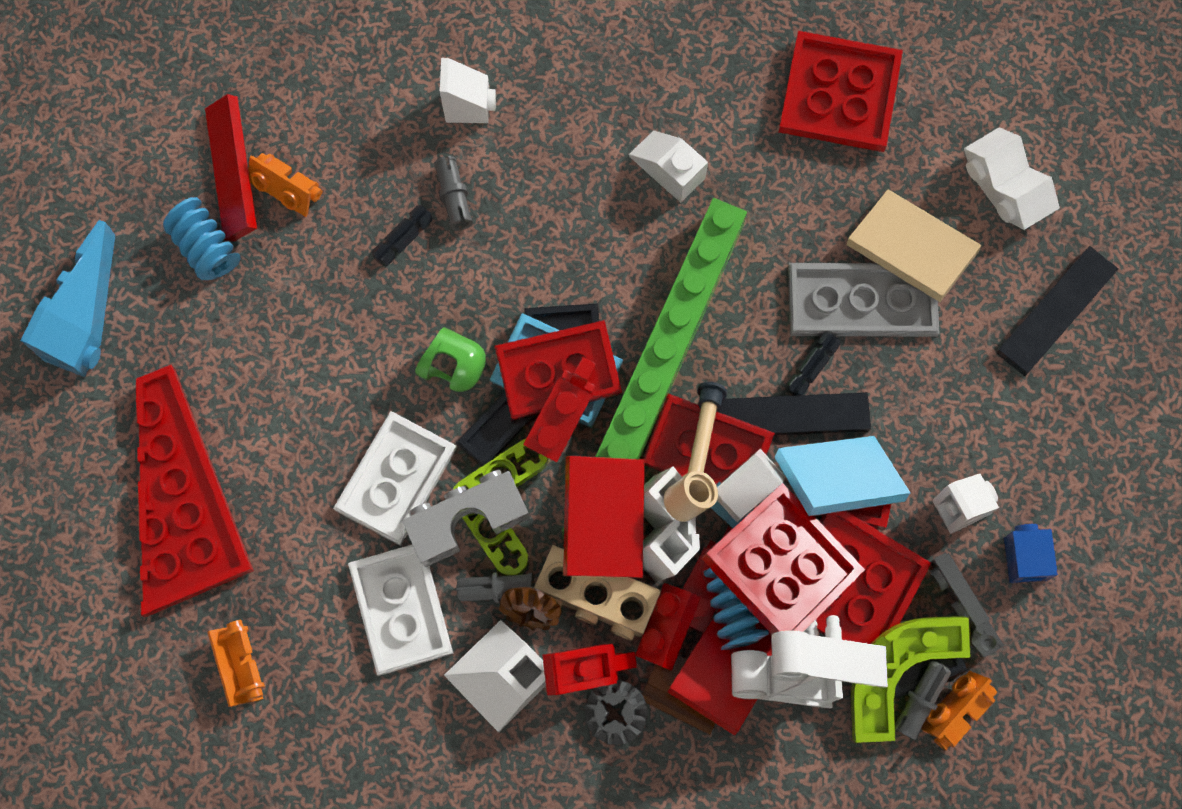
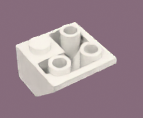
[444,620,546,733]

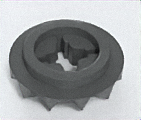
[584,681,647,745]

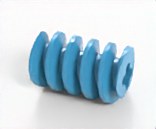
[163,197,241,280]
[703,568,769,650]

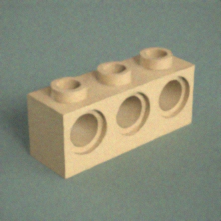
[534,545,661,641]

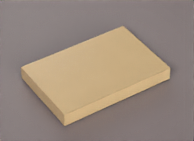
[847,189,981,302]

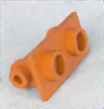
[248,153,323,217]
[207,620,265,707]
[921,671,997,751]

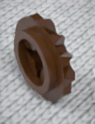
[499,587,562,631]

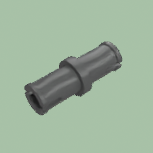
[434,156,473,231]

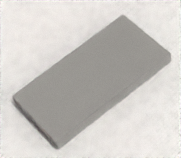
[788,263,940,337]

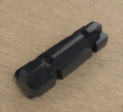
[372,205,432,267]
[785,332,840,396]

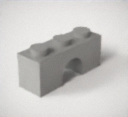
[402,470,531,567]

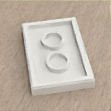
[333,411,457,546]
[348,545,454,676]

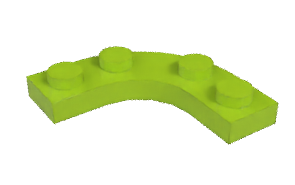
[851,616,970,743]

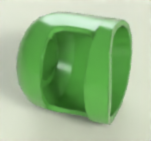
[415,327,486,392]

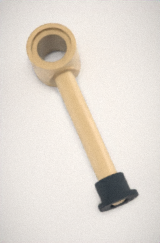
[664,382,728,522]

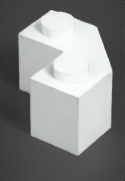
[964,127,1060,230]
[643,467,700,582]

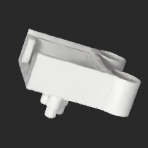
[731,615,888,709]

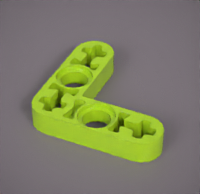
[453,439,549,576]

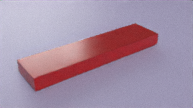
[205,94,257,242]

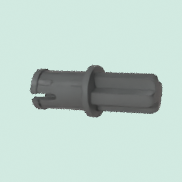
[456,572,535,603]
[895,661,951,740]

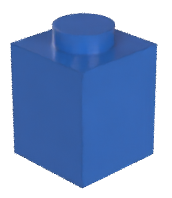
[1004,524,1058,583]

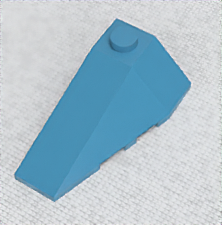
[20,220,115,377]

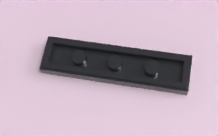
[996,246,1119,377]
[718,392,871,436]

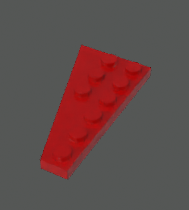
[136,364,254,618]

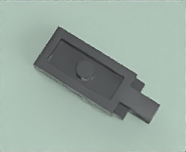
[929,552,1004,658]

